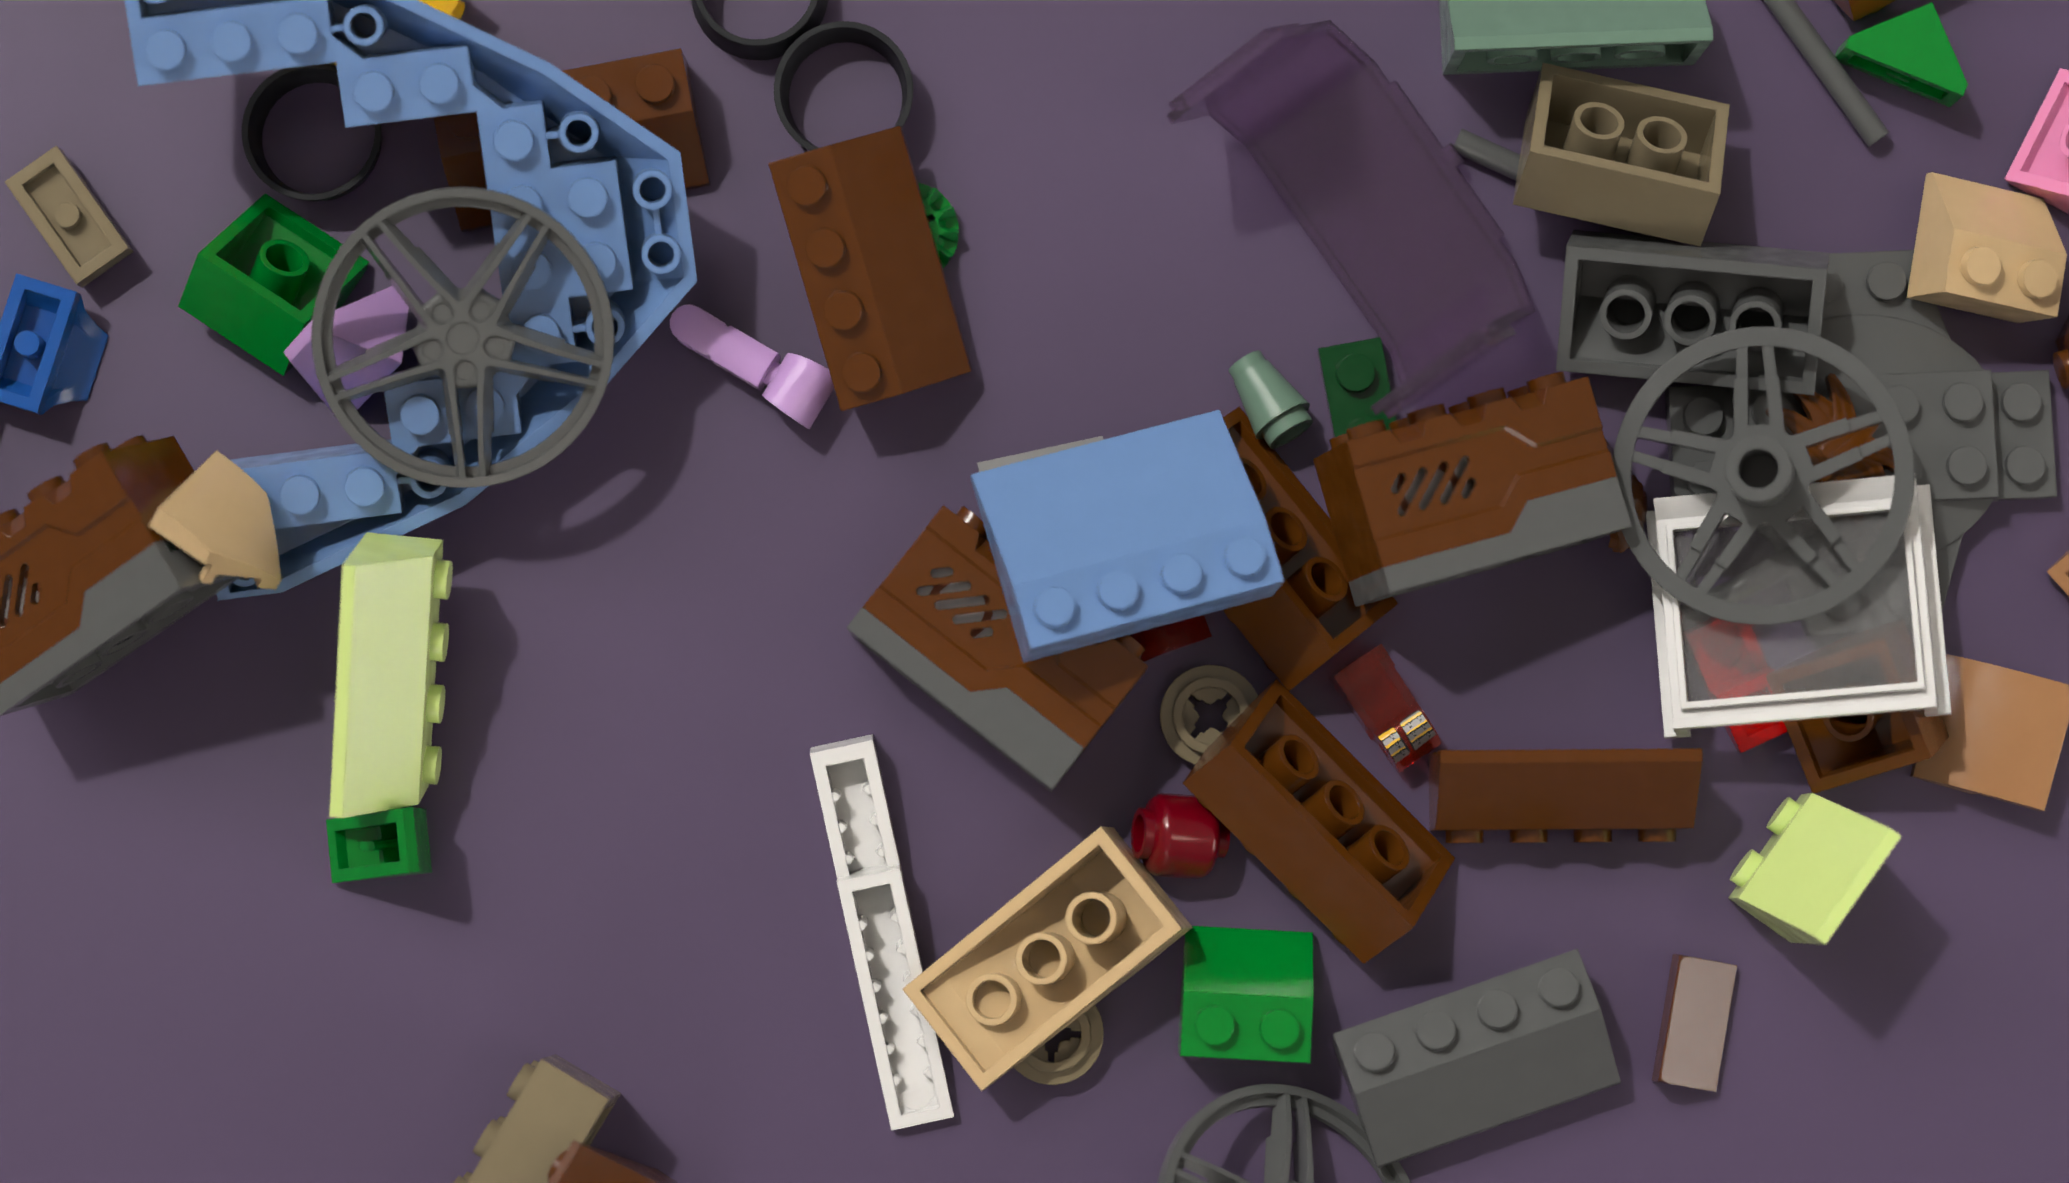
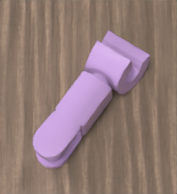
[670,304,834,429]

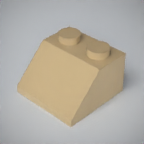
[1907,172,2067,323]

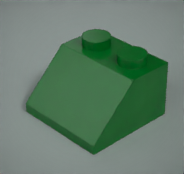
[178,193,370,376]
[1178,926,1314,1063]

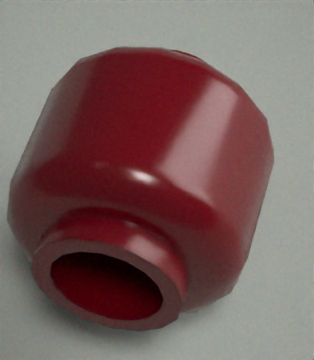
[1131,793,1230,879]

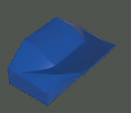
[0,273,108,415]

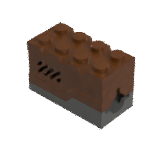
[1313,371,1632,607]
[0,435,240,716]
[846,505,1149,792]

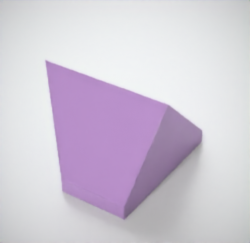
[284,286,409,413]

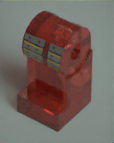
[1329,644,1441,773]

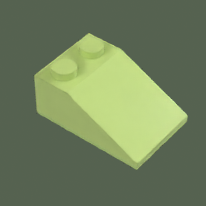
[1728,793,1901,945]

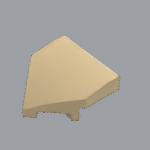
[148,450,281,590]

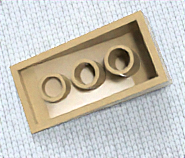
[902,827,1193,1091]

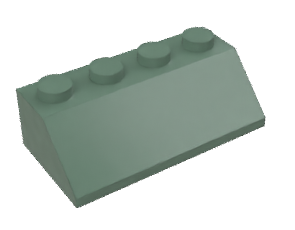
[1439,0,1713,75]

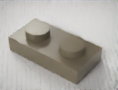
[5,145,134,288]

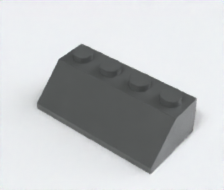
[1556,230,1830,395]
[1333,949,1621,1168]

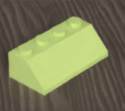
[329,532,453,818]

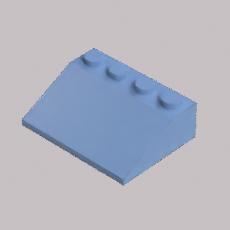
[970,410,1284,663]

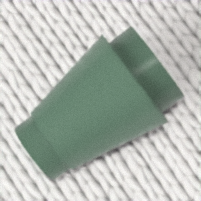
[1228,350,1313,449]

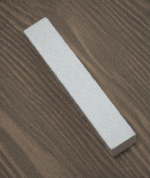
[810,734,954,1131]

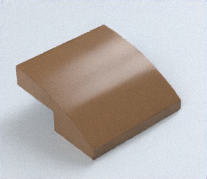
[1910,654,2069,811]

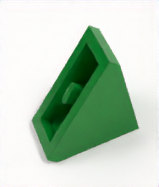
[1835,2,1968,107]
[326,807,432,883]

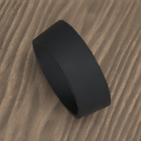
[691,0,828,61]
[774,21,913,151]
[242,63,382,201]

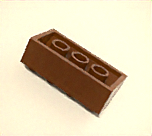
[433,48,710,232]
[768,125,972,411]
[1223,406,1399,691]
[1183,679,1455,964]
[1429,748,1703,843]

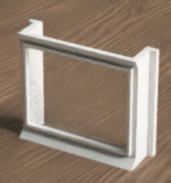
[1646,475,1951,739]

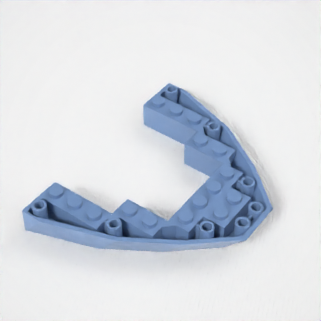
[125,0,697,601]

